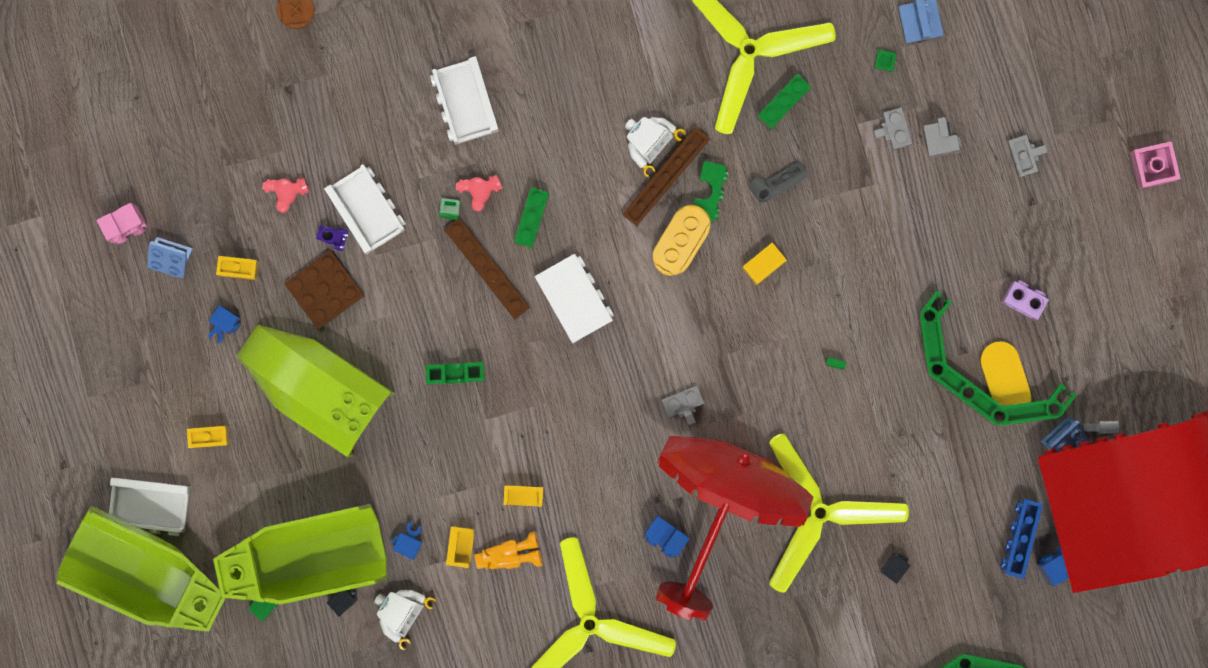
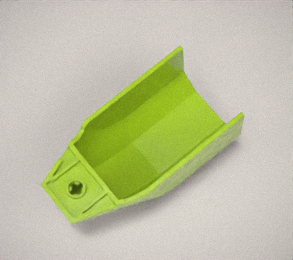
[236,324,395,457]
[213,504,387,604]
[56,506,225,632]

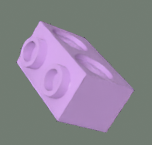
[1001,280,1049,321]

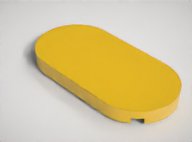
[653,205,711,276]
[980,342,1031,414]

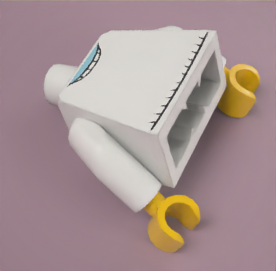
[625,117,686,177]
[375,590,436,650]

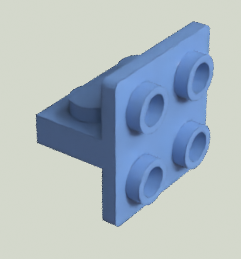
[898,0,943,43]
[147,237,193,279]
[1040,416,1089,452]

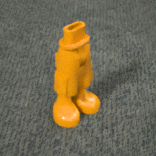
[474,531,543,570]

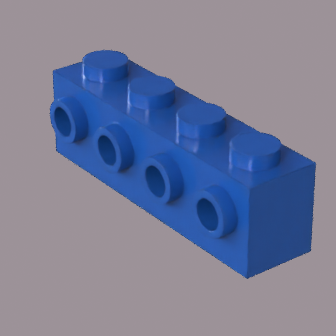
[1000,499,1043,579]

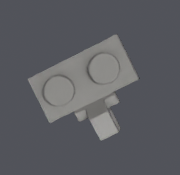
[873,107,912,150]
[1008,135,1047,178]
[662,386,704,425]

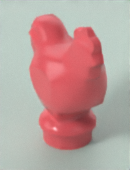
[456,175,503,212]
[262,178,309,213]

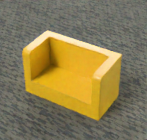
[742,243,787,285]
[216,256,259,281]
[187,426,230,448]
[504,485,544,507]
[446,526,475,568]

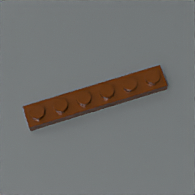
[622,127,710,227]
[444,218,529,320]

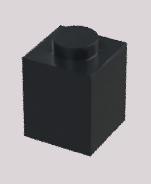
[880,553,911,584]
[326,589,358,617]

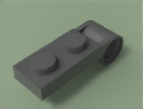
[749,162,809,202]

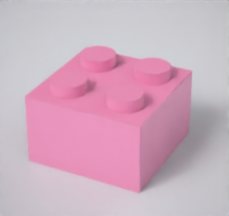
[1130,141,1181,190]

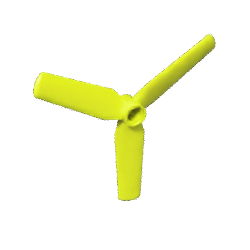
[692,0,836,134]
[769,434,909,593]
[531,537,676,668]

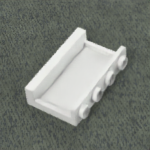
[430,56,499,145]
[324,165,406,255]
[535,254,614,344]
[109,478,191,536]

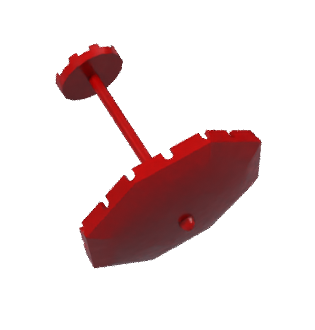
[656,436,813,621]

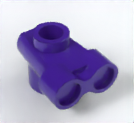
[316,225,349,251]

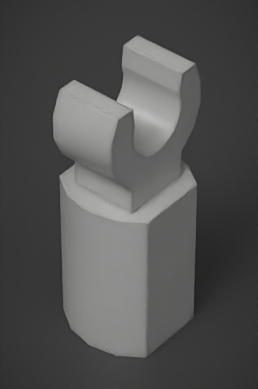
[1084,421,1119,434]

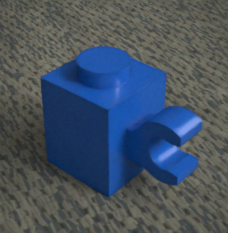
[208,305,241,344]
[391,522,423,560]

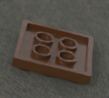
[284,250,365,330]

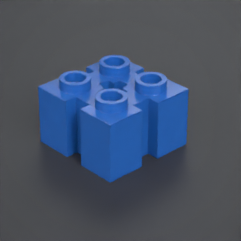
[644,515,690,558]

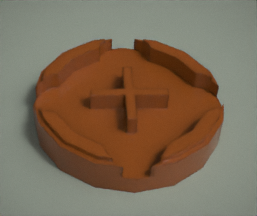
[276,0,315,29]

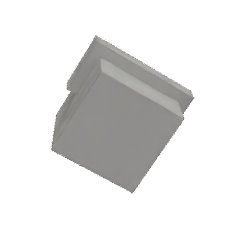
[924,117,963,158]

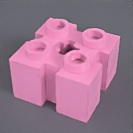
[97,203,148,245]

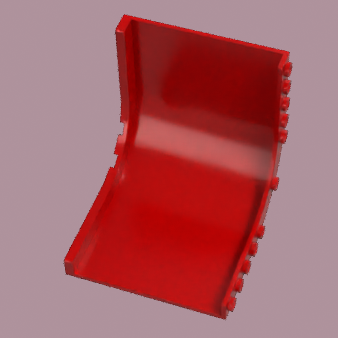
[1038,410,1208,593]

